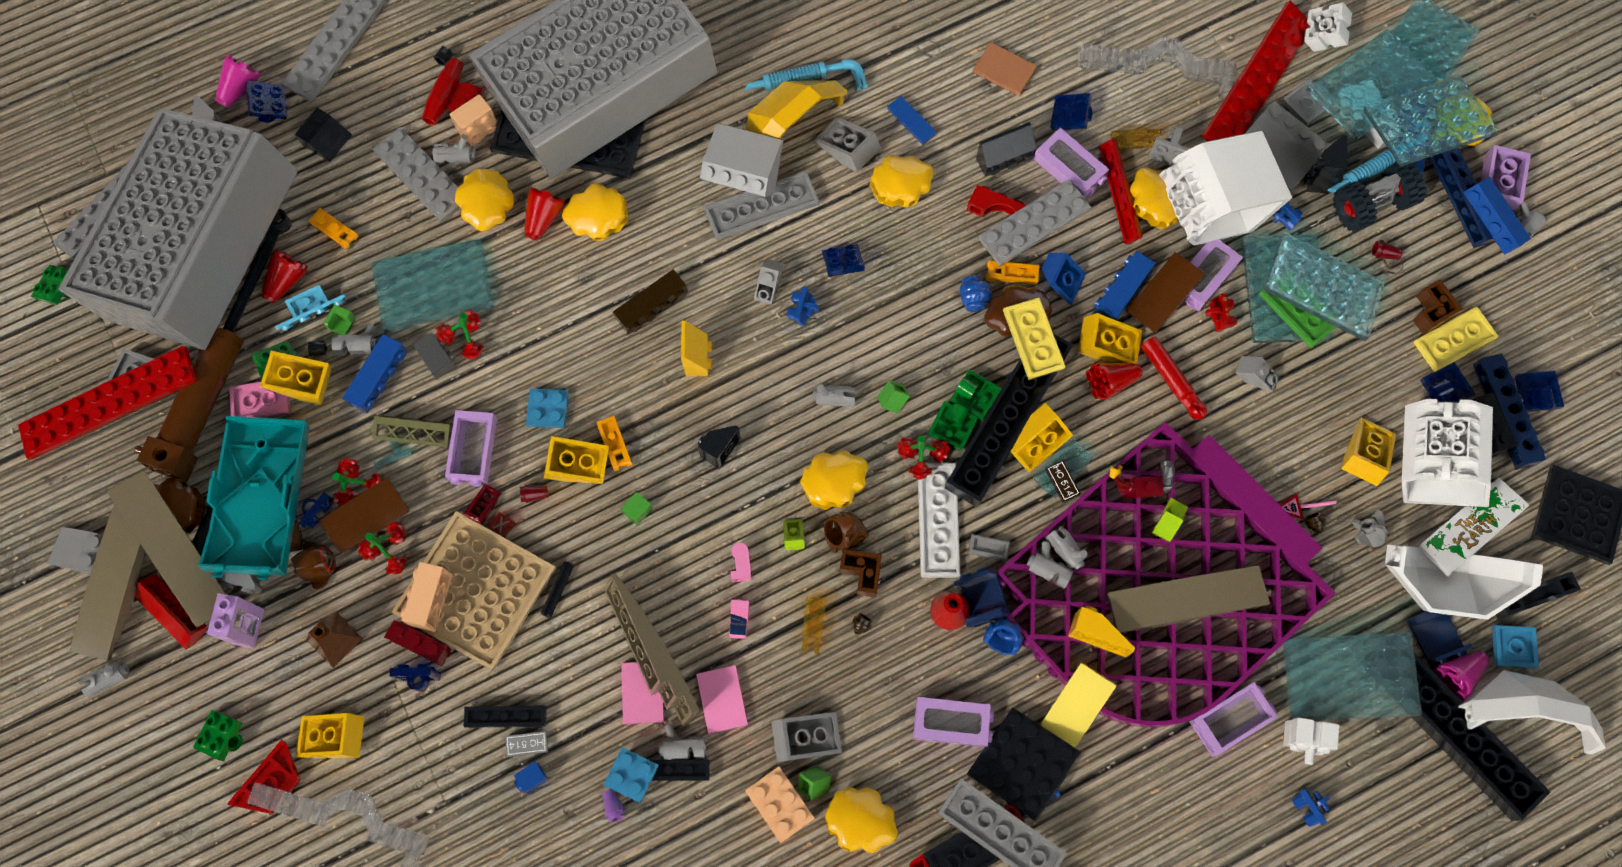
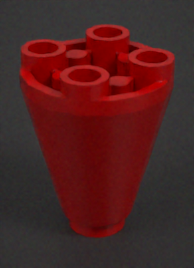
[524,187,565,241]
[261,249,308,303]
[1086,362,1142,400]
[930,591,970,630]

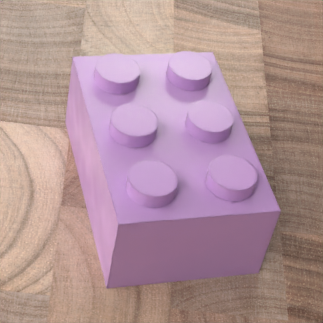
[1480,145,1531,211]

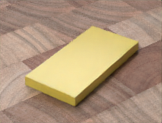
[1003,297,1066,380]
[1413,306,1499,373]
[1040,662,1117,747]

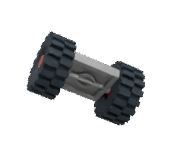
[1333,160,1427,232]

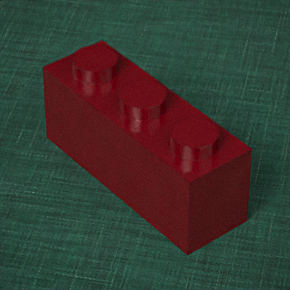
[384,620,452,667]

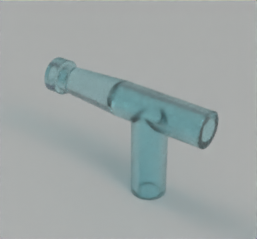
[373,441,413,469]

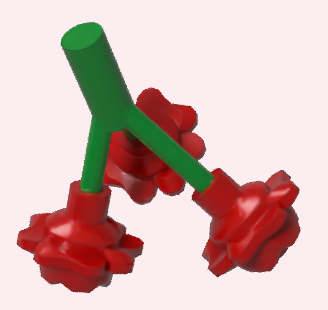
[436,310,484,359]
[897,436,950,480]
[332,458,383,506]
[358,521,407,575]

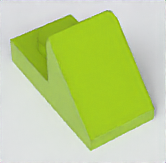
[1152,498,1189,542]
[783,519,805,550]

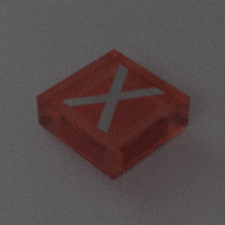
[488,512,516,538]

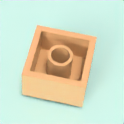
[449,94,497,145]

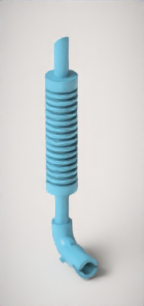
[744,59,868,91]
[1328,110,1431,193]

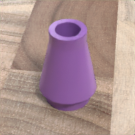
[602,790,625,823]

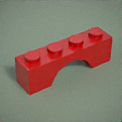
[966,185,1027,217]

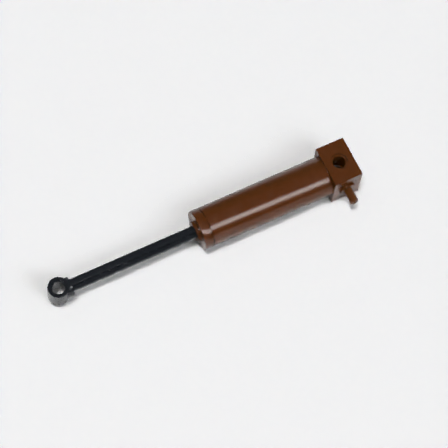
[134,209,292,482]

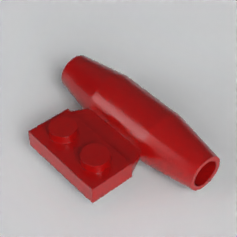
[422,58,484,126]

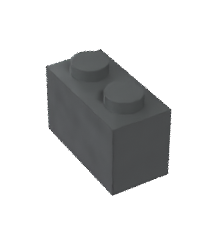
[412,332,456,379]

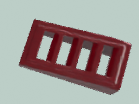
[464,484,502,525]

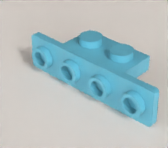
[275,285,348,331]

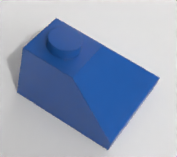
[1042,253,1086,305]

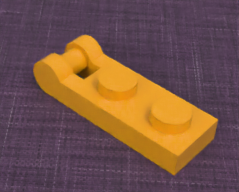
[308,208,359,250]
[986,261,1039,285]
[596,416,632,472]

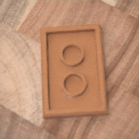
[973,42,1037,96]

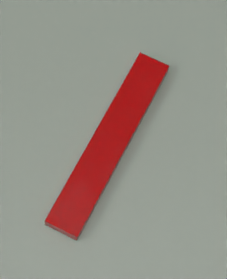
[1099,138,1143,245]

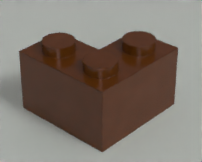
[1413,279,1463,335]
[840,549,882,598]

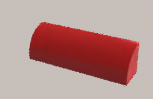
[135,574,207,650]

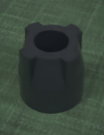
[434,46,453,66]
[308,340,328,356]

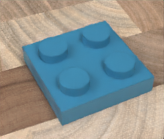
[526,388,569,429]
[1492,625,1539,669]
[603,747,659,803]

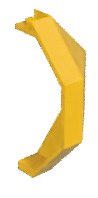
[746,80,848,139]

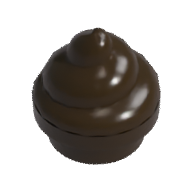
[1305,512,1326,533]
[852,613,872,634]

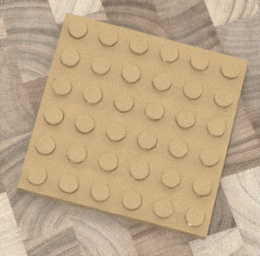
[391,511,556,671]

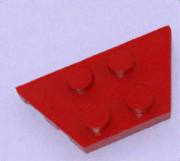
[227,740,301,814]

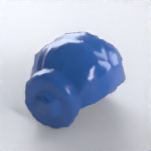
[960,275,992,312]
[983,619,1024,656]

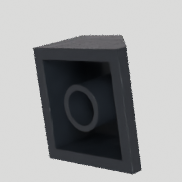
[295,107,352,162]
[697,425,741,469]

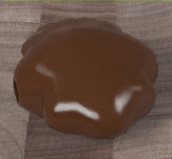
[984,285,1052,337]
[154,478,206,533]

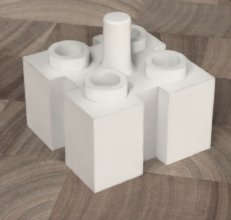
[1305,2,1352,52]
[1283,718,1339,765]

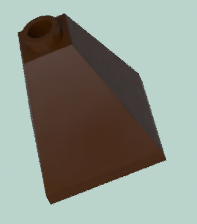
[306,612,363,668]

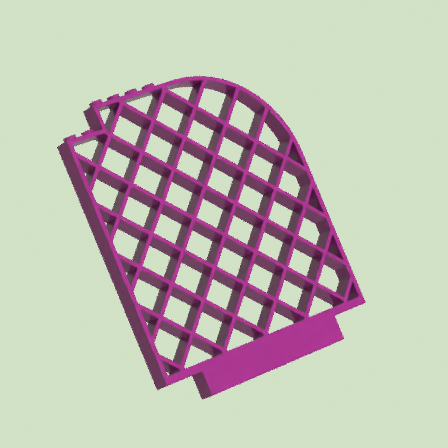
[997,422,1336,728]

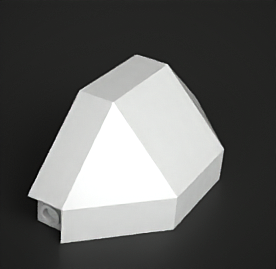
[1385,544,1543,620]
[1459,670,1606,755]

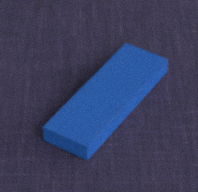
[887,96,937,145]

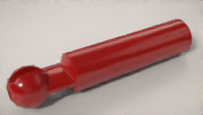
[1140,336,1207,420]

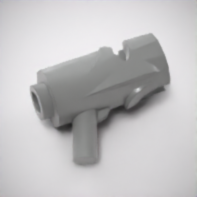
[433,134,476,164]
[1519,202,1546,247]
[332,324,378,355]
[813,384,855,408]
[1046,526,1087,571]
[1027,542,1074,589]
[79,661,130,698]
[659,724,706,760]

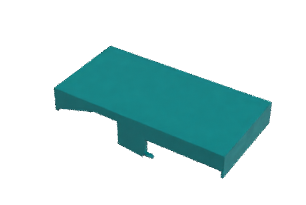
[198,416,310,580]

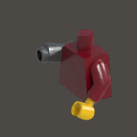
[1109,461,1175,498]

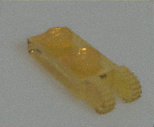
[1110,128,1161,150]
[802,596,826,654]

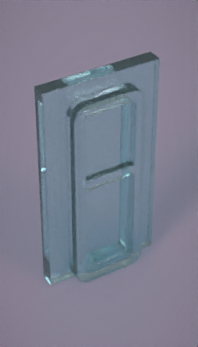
[1033,438,1094,499]

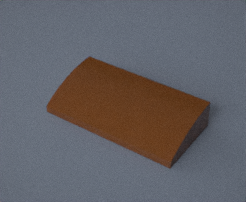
[1126,252,1205,334]
[319,477,410,554]

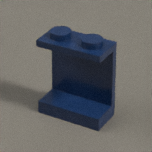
[954,567,1010,628]
[1407,611,1472,665]

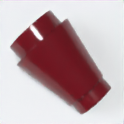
[1372,241,1403,260]
[520,484,548,504]

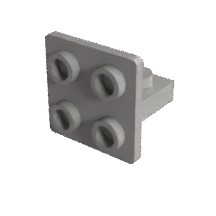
[1148,127,1189,166]

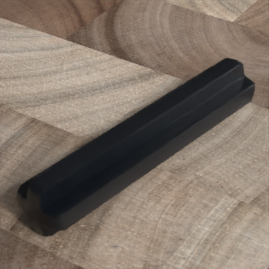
[541,562,574,618]

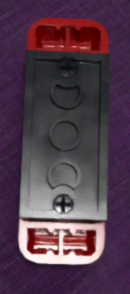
[909,805,1026,867]

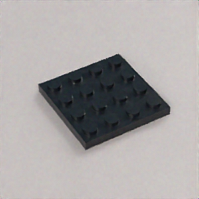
[1531,464,1622,565]
[967,707,1082,822]

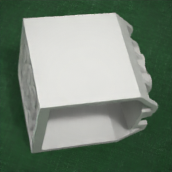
[1159,131,1292,245]
[1402,399,1493,507]

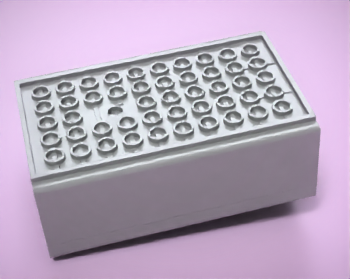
[468,0,717,179]
[58,108,298,350]

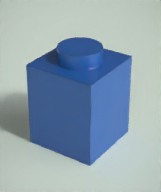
[514,761,549,794]

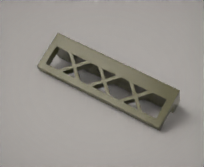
[372,415,453,447]

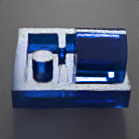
[245,81,288,123]
[1050,93,1093,131]
[822,244,865,277]
[1420,362,1475,403]
[1515,371,1564,412]
[298,492,333,529]
[389,664,441,692]

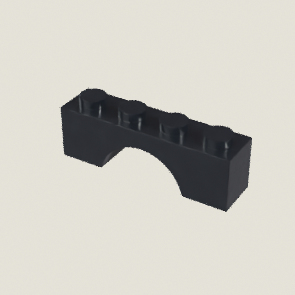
[1496,571,1581,619]

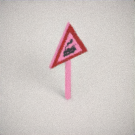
[1280,493,1337,520]

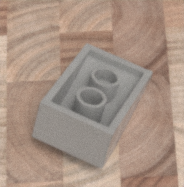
[814,117,881,172]
[47,527,103,575]
[771,712,842,763]

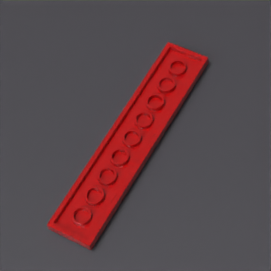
[1202,1,1311,142]
[18,346,197,460]

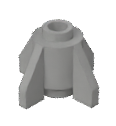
[1351,509,1388,547]

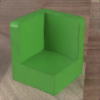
[324,305,356,335]
[878,380,910,413]
[621,492,653,525]
[797,767,831,800]

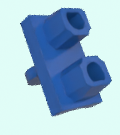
[1273,200,1303,231]
[787,287,820,326]
[1292,787,1330,827]

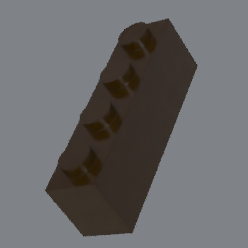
[613,269,688,335]

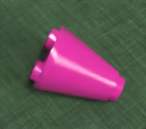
[215,54,261,108]
[1434,651,1489,702]

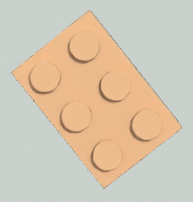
[401,562,452,632]
[745,767,815,844]

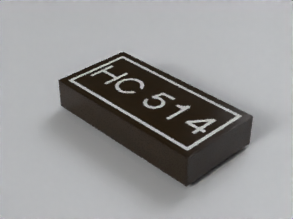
[1045,460,1081,503]

